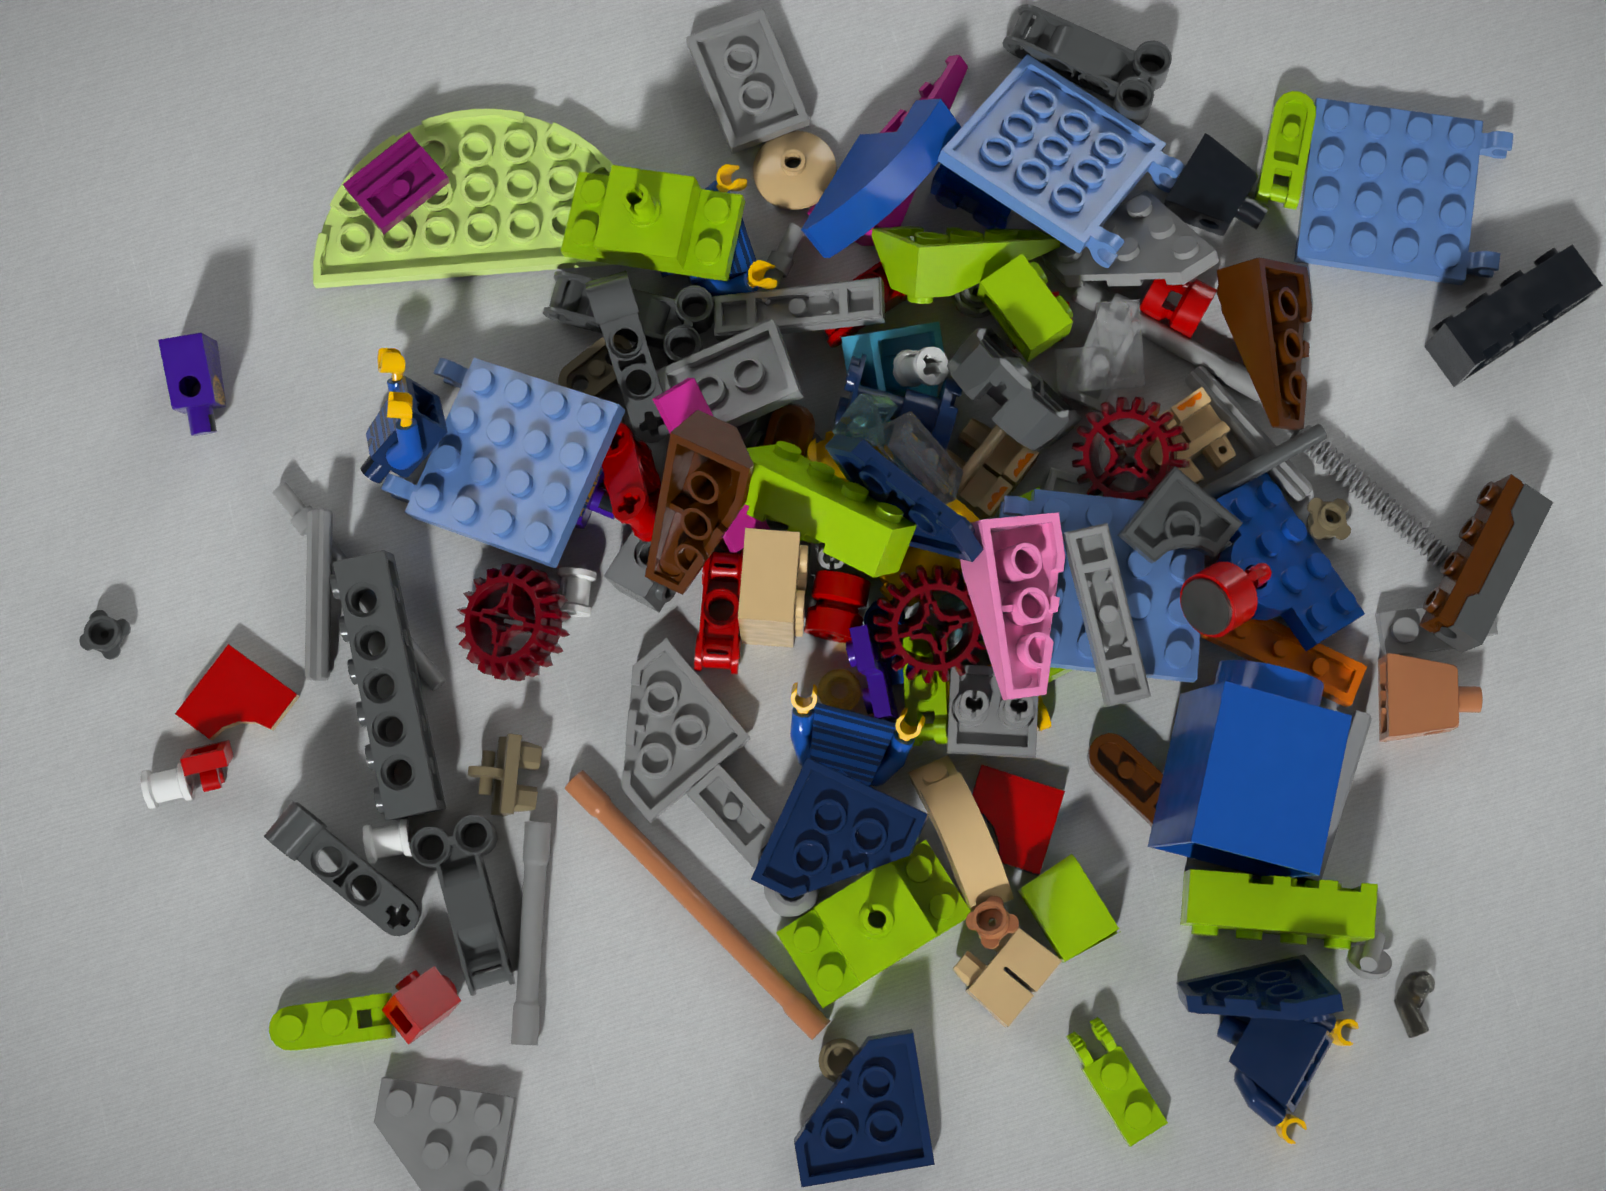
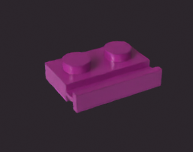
[343,132,450,234]

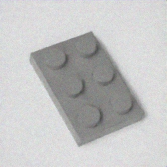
[686,8,810,154]
[656,319,804,427]

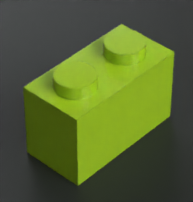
[977,253,1073,362]

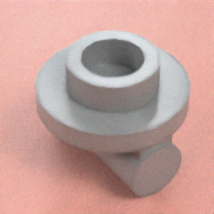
[1346,930,1392,979]

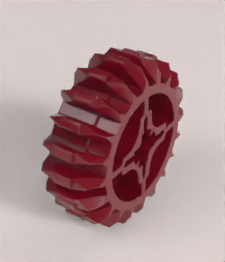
[1072,397,1189,501]
[455,563,571,681]
[873,564,986,684]

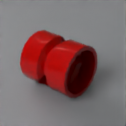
[1138,279,1217,338]
[804,570,871,643]

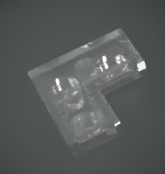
[1055,299,1146,394]

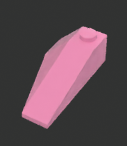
[960,512,1065,700]

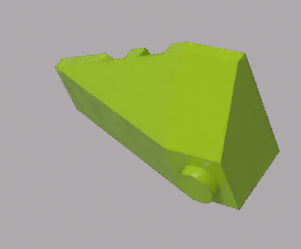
[872,226,1060,304]

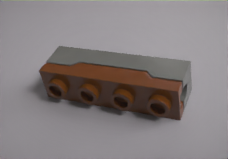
[1419,474,1553,653]

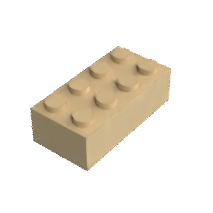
[738,528,809,648]

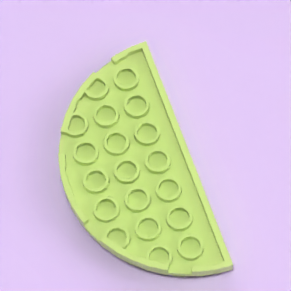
[313,109,615,289]

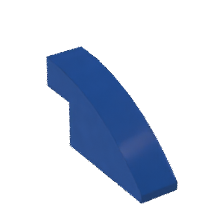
[801,99,961,258]

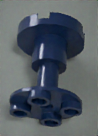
[832,353,962,466]

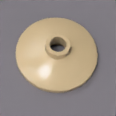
[753,131,837,210]

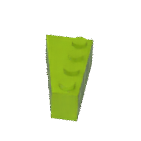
[745,441,917,577]
[1180,869,1378,950]

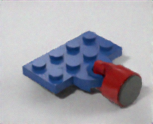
[1180,472,1365,651]

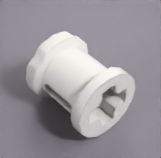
[893,346,948,387]
[557,567,597,617]
[140,762,195,809]
[363,818,413,864]

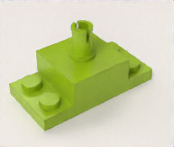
[561,165,746,281]
[776,840,971,1009]

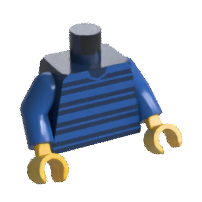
[660,164,777,297]
[360,348,448,484]
[790,682,926,787]

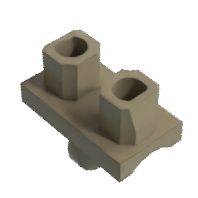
[467,733,542,817]

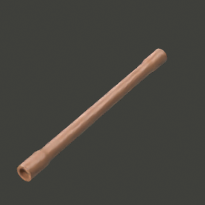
[564,770,830,1040]

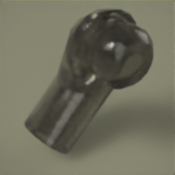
[1394,970,1435,1038]

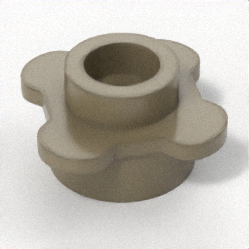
[1307,498,1351,540]

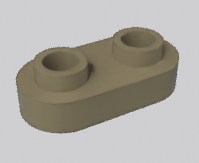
[558,334,633,398]

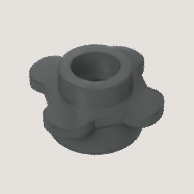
[79,610,131,660]

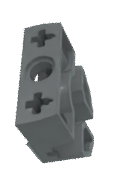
[947,328,1083,451]

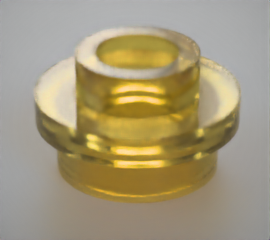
[818,669,861,711]

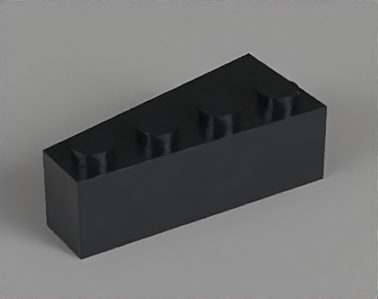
[1424,244,1603,387]

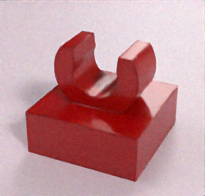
[180,740,234,792]

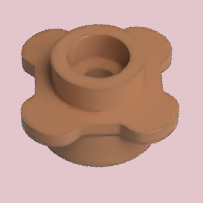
[966,896,1019,949]

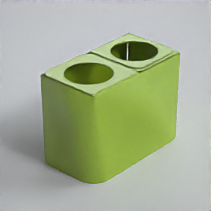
[1018,854,1121,963]

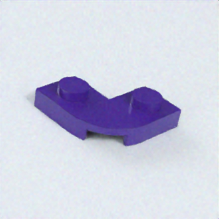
[846,624,899,721]

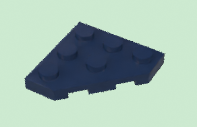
[824,434,984,562]
[751,758,930,898]
[1176,954,1344,1023]
[794,1029,935,1187]

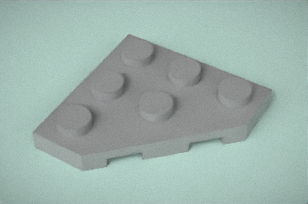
[1042,190,1219,287]
[621,638,751,823]
[374,1077,516,1191]

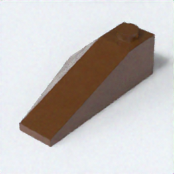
[1217,257,1312,431]
[645,410,754,595]

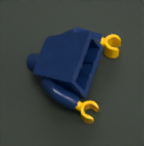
[1217,1014,1359,1144]

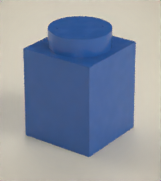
[1148,660,1352,877]

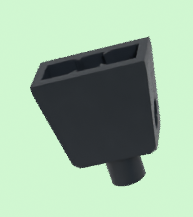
[1164,133,1270,236]

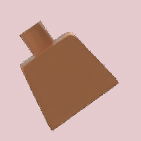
[1378,653,1483,742]

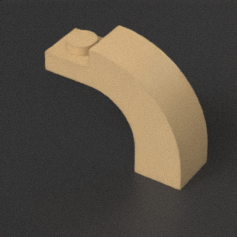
[908,755,1014,912]

